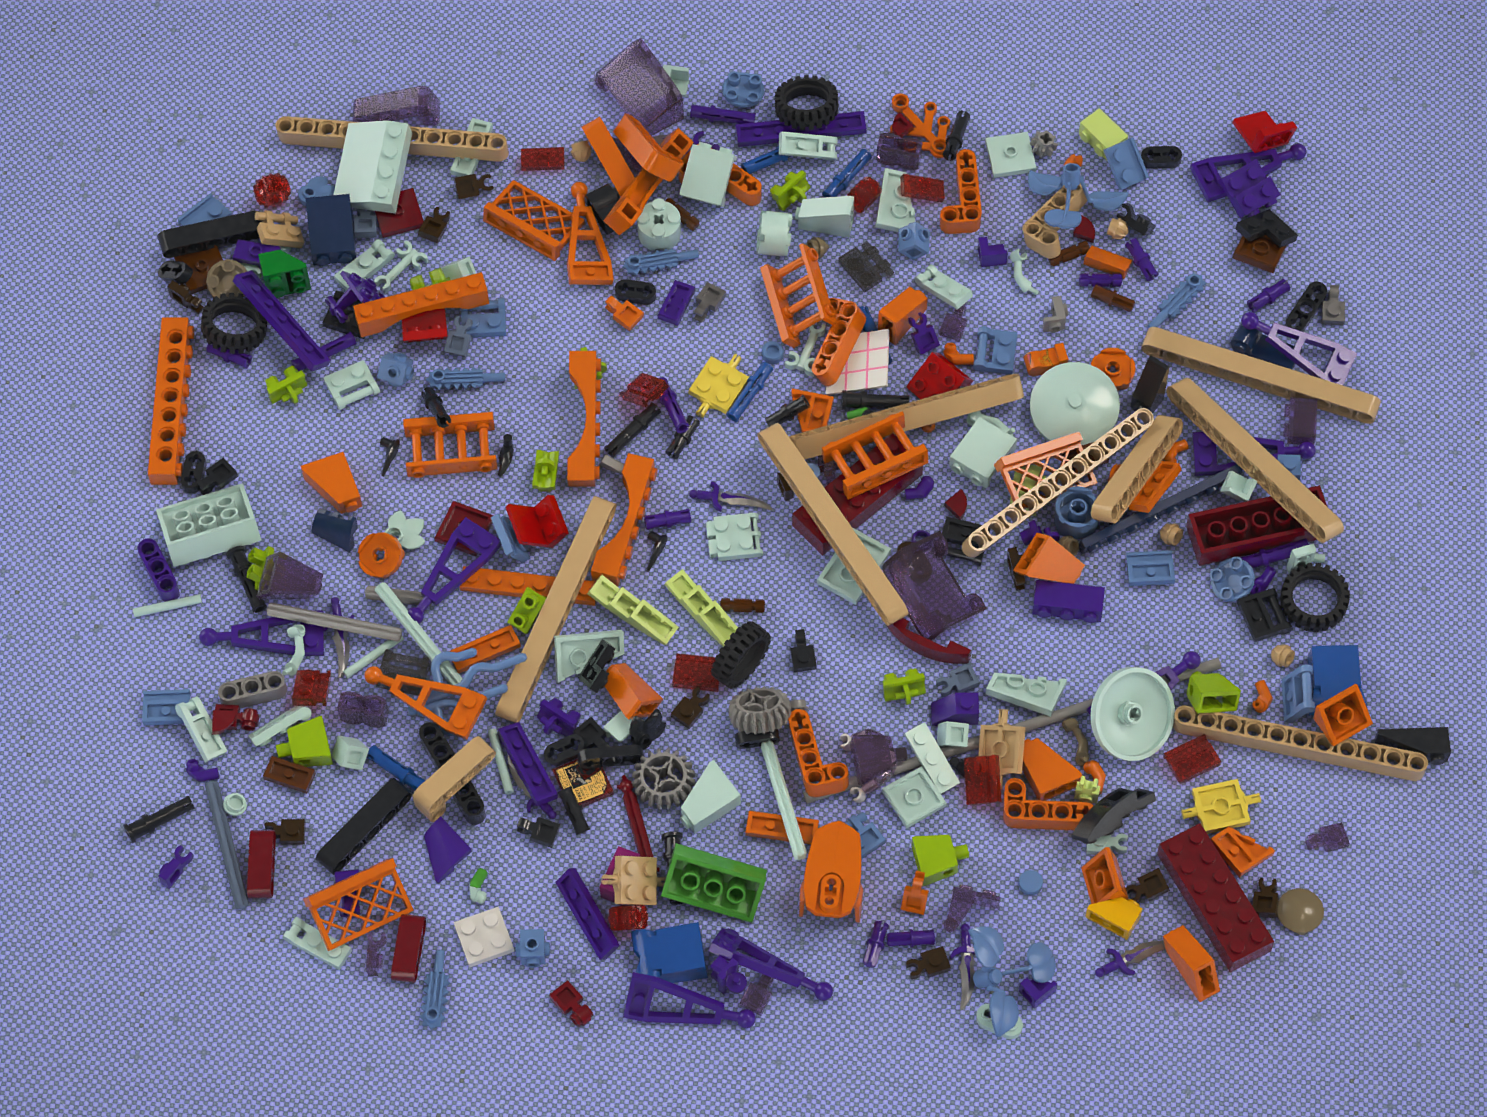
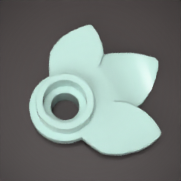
[385,511,425,550]

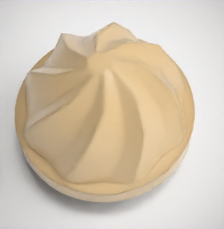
[570,141,592,162]
[1107,218,1129,239]
[1160,523,1183,546]
[1271,645,1295,667]

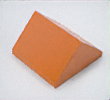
[1313,684,1373,746]
[1081,847,1129,904]

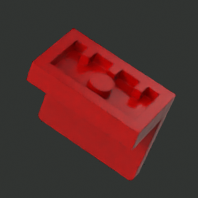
[1232,111,1298,153]
[402,308,448,343]
[906,352,973,399]
[505,495,569,548]

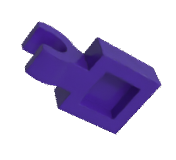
[158,845,194,889]

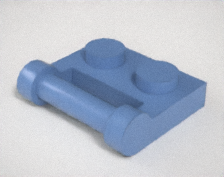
[461,297,506,338]
[973,326,1018,375]
[1281,664,1315,723]

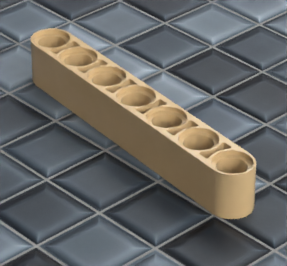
[1091,415,1183,523]

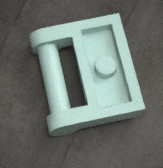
[323,360,380,410]

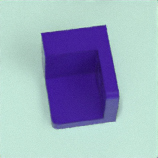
[977,237,1008,267]
[1019,978,1057,1009]

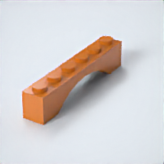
[603,128,694,235]
[353,272,489,337]
[567,351,601,487]
[591,453,658,587]

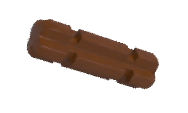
[666,198,700,231]
[1048,241,1090,266]
[720,598,765,613]

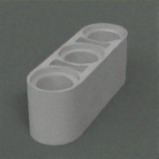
[218,671,287,708]

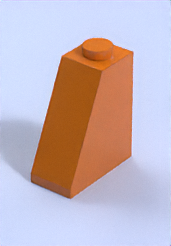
[878,287,928,345]
[301,452,363,514]
[1013,532,1085,584]
[605,663,663,720]
[1022,738,1083,801]
[1163,925,1220,1002]

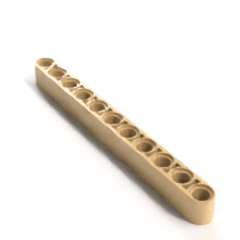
[275,116,509,162]
[1141,327,1381,424]
[789,374,1024,459]
[1167,377,1344,543]
[962,408,1154,558]
[757,423,908,626]
[495,496,617,723]
[1173,705,1428,781]

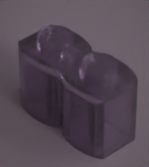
[876,133,923,170]
[1283,397,1317,445]
[337,692,389,728]

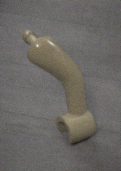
[1062,718,1089,766]

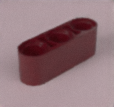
[247,830,276,898]
[391,914,426,983]

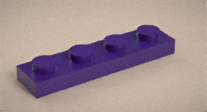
[497,722,558,806]
[555,868,620,960]

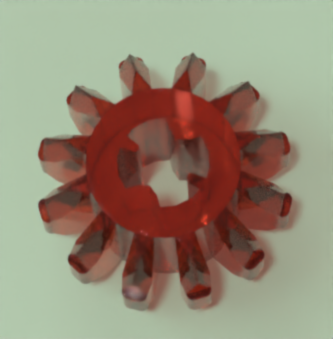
[253,173,291,208]
[847,176,882,213]
[608,905,649,931]

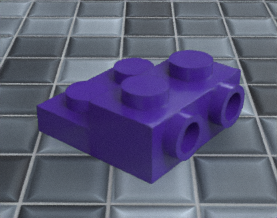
[1218,159,1281,218]

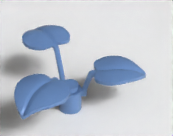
[1028,163,1129,229]
[968,926,1056,1037]

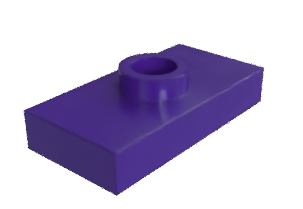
[232,239,281,266]
[658,280,695,326]

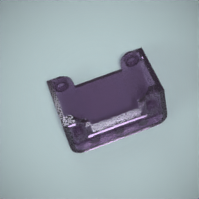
[594,38,684,136]
[882,531,987,641]

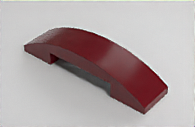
[886,618,971,664]

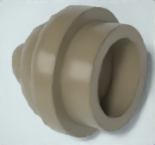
[806,237,829,259]
[1057,536,1079,556]

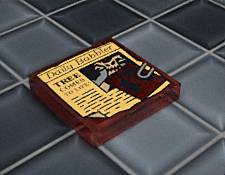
[552,759,614,807]

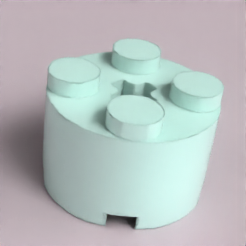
[637,198,681,251]
[756,210,792,257]

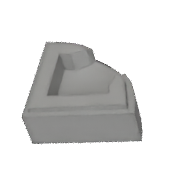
[599,455,624,473]

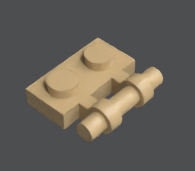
[255,210,305,248]

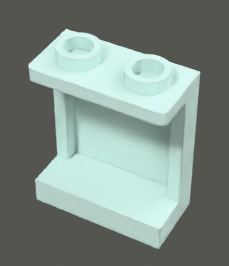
[679,142,737,207]
[949,417,1017,489]

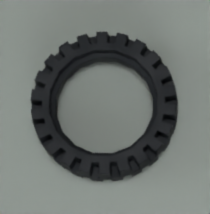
[775,75,839,130]
[201,293,267,354]
[1280,563,1350,632]
[711,621,771,689]

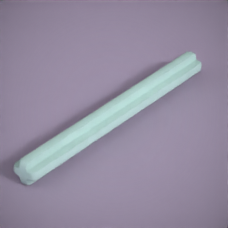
[375,582,463,685]
[761,740,807,861]

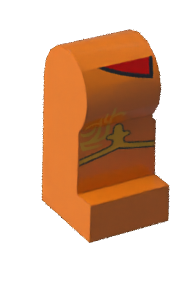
[1023,343,1069,376]

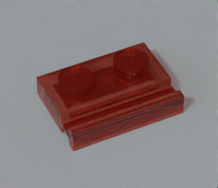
[619,373,669,408]
[672,653,720,692]
[292,669,331,706]
[1163,734,1222,784]
[964,755,1002,806]

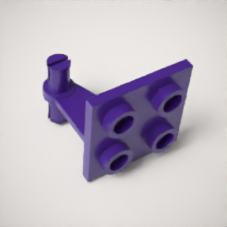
[325,271,385,323]

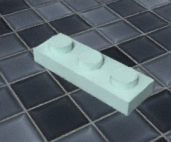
[450,118,493,177]
[904,722,960,794]

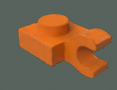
[605,296,644,332]
[901,871,929,915]

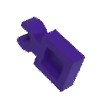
[908,312,940,355]

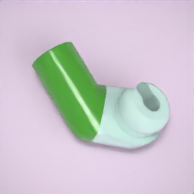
[470,868,488,904]

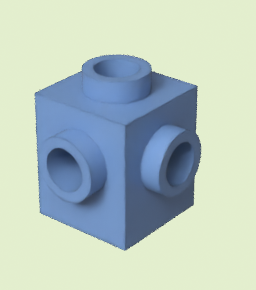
[898,222,930,260]
[377,352,414,387]
[516,929,550,968]

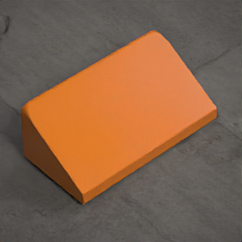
[1084,246,1133,279]

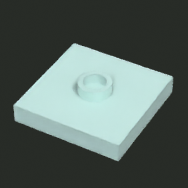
[985,132,1036,178]
[882,766,947,829]

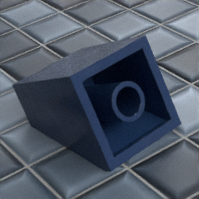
[306,194,357,266]

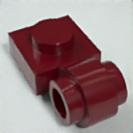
[215,704,259,731]
[549,980,594,1027]

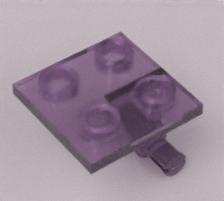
[944,885,1000,933]

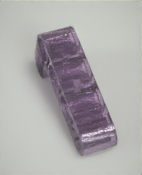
[352,86,440,126]

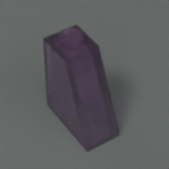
[256,552,323,599]

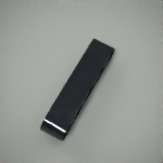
[157,211,262,258]
[419,722,486,825]
[315,778,412,875]

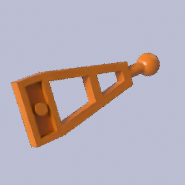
[567,182,614,285]
[364,666,487,740]

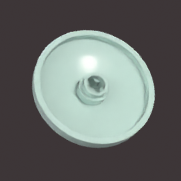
[1030,362,1120,445]
[1090,667,1175,761]

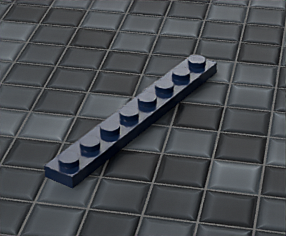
[1079,464,1243,554]

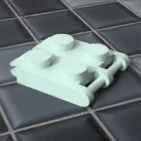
[706,513,764,561]

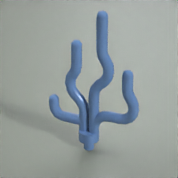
[408,648,527,736]

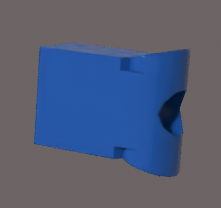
[1308,645,1367,716]
[631,922,708,983]

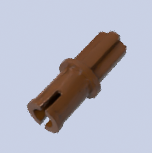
[1091,284,1135,312]

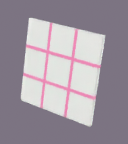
[826,329,890,396]

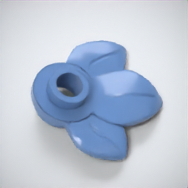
[298,176,335,206]

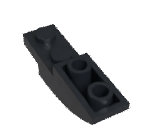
[1072,788,1156,844]

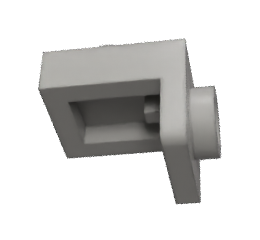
[1042,296,1068,333]

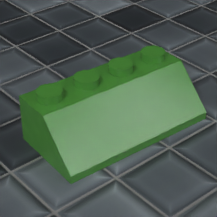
[661,843,767,923]

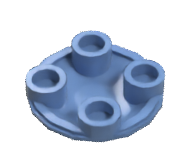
[722,71,765,108]
[1210,557,1255,602]

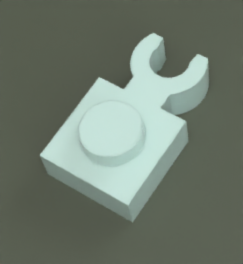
[1086,834,1128,855]

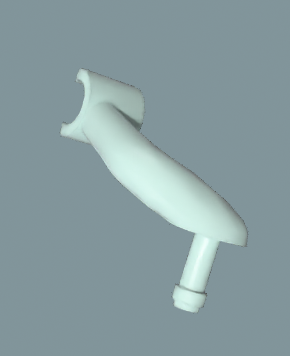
[1010,248,1038,295]
[966,411,1015,436]
[282,624,305,676]

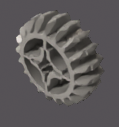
[728,686,791,735]
[632,748,695,810]

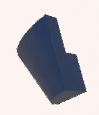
[312,508,358,553]

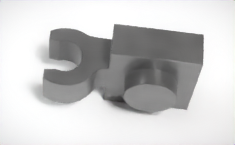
[694,282,726,323]
[1322,285,1345,325]

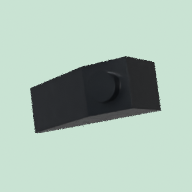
[1130,355,1170,414]
[1374,727,1451,765]

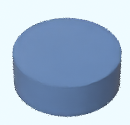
[762,341,784,364]
[1019,870,1043,895]

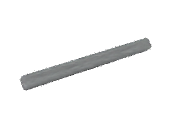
[267,602,402,642]

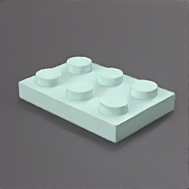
[817,528,891,605]

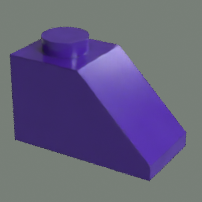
[931,692,979,726]

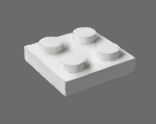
[453,906,515,968]

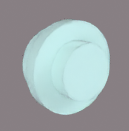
[223,793,247,816]

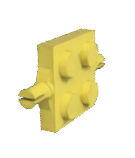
[688,354,749,418]
[1181,779,1261,834]

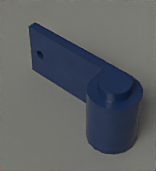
[1230,324,1303,370]

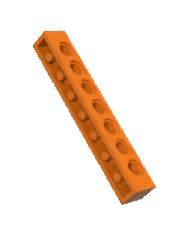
[148,317,194,485]

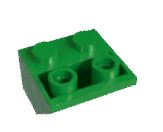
[258,250,312,298]

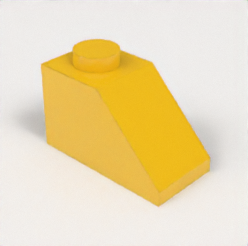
[1085,897,1143,940]

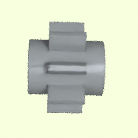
[1030,130,1058,158]

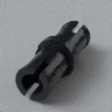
[765,395,810,427]
[665,415,700,459]
[558,786,590,835]

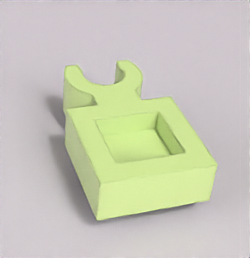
[1074,776,1100,804]

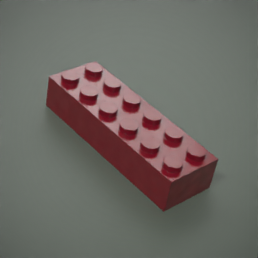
[792,433,923,556]
[1186,485,1327,566]
[1157,823,1274,972]

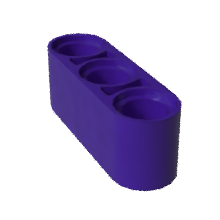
[137,538,180,602]

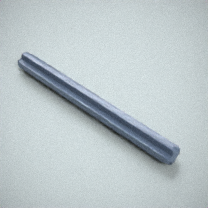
[205,781,249,909]

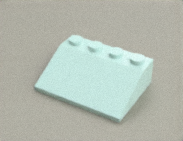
[333,121,412,214]
[156,483,261,567]

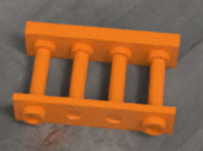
[760,243,837,348]
[822,411,928,500]
[403,412,498,478]

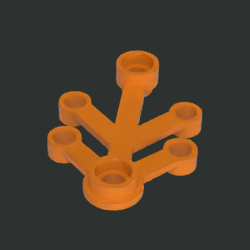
[890,93,950,158]

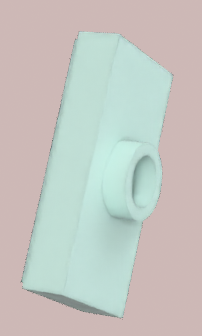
[1286,543,1317,574]

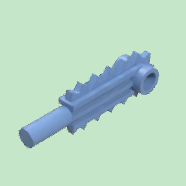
[622,248,699,276]
[1148,273,1206,328]
[426,367,505,390]
[419,950,450,1030]

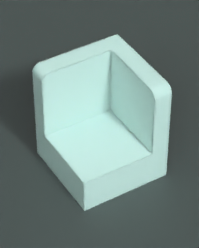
[660,65,689,97]
[441,256,476,280]
[1220,471,1257,501]
[604,711,632,743]
[937,721,969,748]
[332,735,369,770]

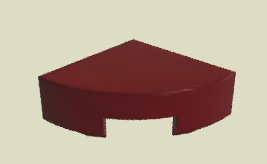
[892,112,914,142]
[1073,215,1095,243]
[944,489,967,520]
[212,710,236,735]

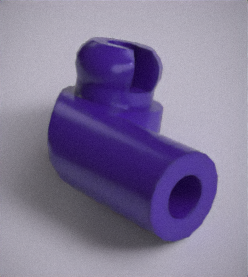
[905,475,934,500]
[1250,566,1277,595]
[186,759,219,782]

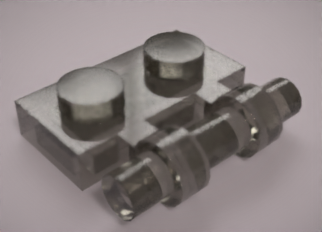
[838,241,894,293]

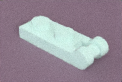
[779,132,838,161]
[334,239,395,291]
[914,264,973,310]
[175,696,228,763]
[247,704,312,747]
[282,917,352,971]

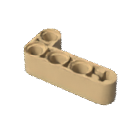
[1022,184,1087,259]
[413,736,496,822]

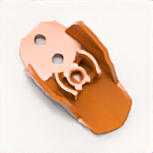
[799,821,863,923]

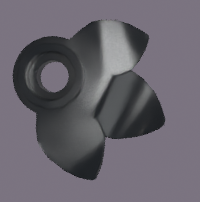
[629,708,666,750]

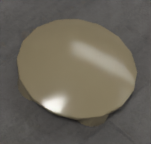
[206,259,247,299]
[1276,888,1324,935]

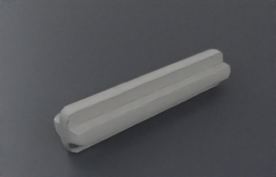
[365,586,432,606]

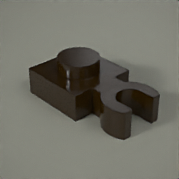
[453,174,494,199]
[418,207,450,243]
[167,280,204,314]
[1006,547,1026,591]
[671,687,710,729]
[264,819,306,845]
[1126,868,1170,903]
[1252,878,1279,918]
[906,946,951,979]

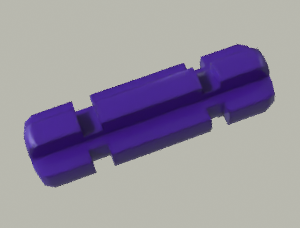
[1079,273,1122,287]

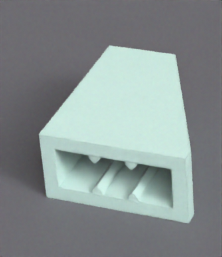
[795,196,854,238]
[680,760,741,834]

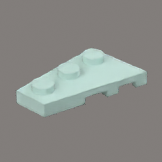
[875,168,915,232]
[554,630,624,683]
[985,673,1067,717]

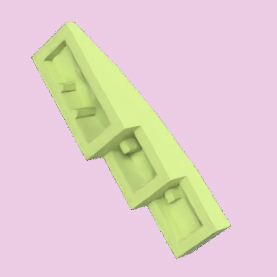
[664,569,738,647]
[587,575,679,645]

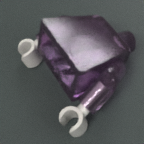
[840,728,908,803]

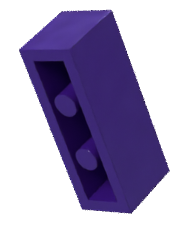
[1032,580,1105,623]

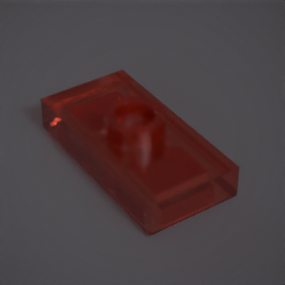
[521,147,565,171]
[900,174,945,203]

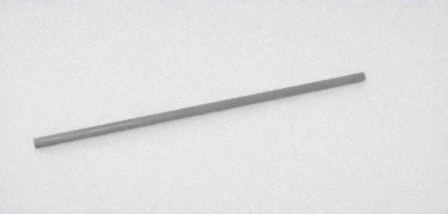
[803,658,1221,804]

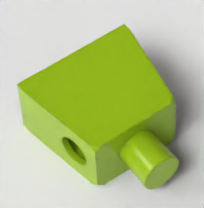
[1187,671,1241,714]
[276,716,333,767]
[911,835,969,887]

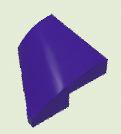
[424,816,472,884]

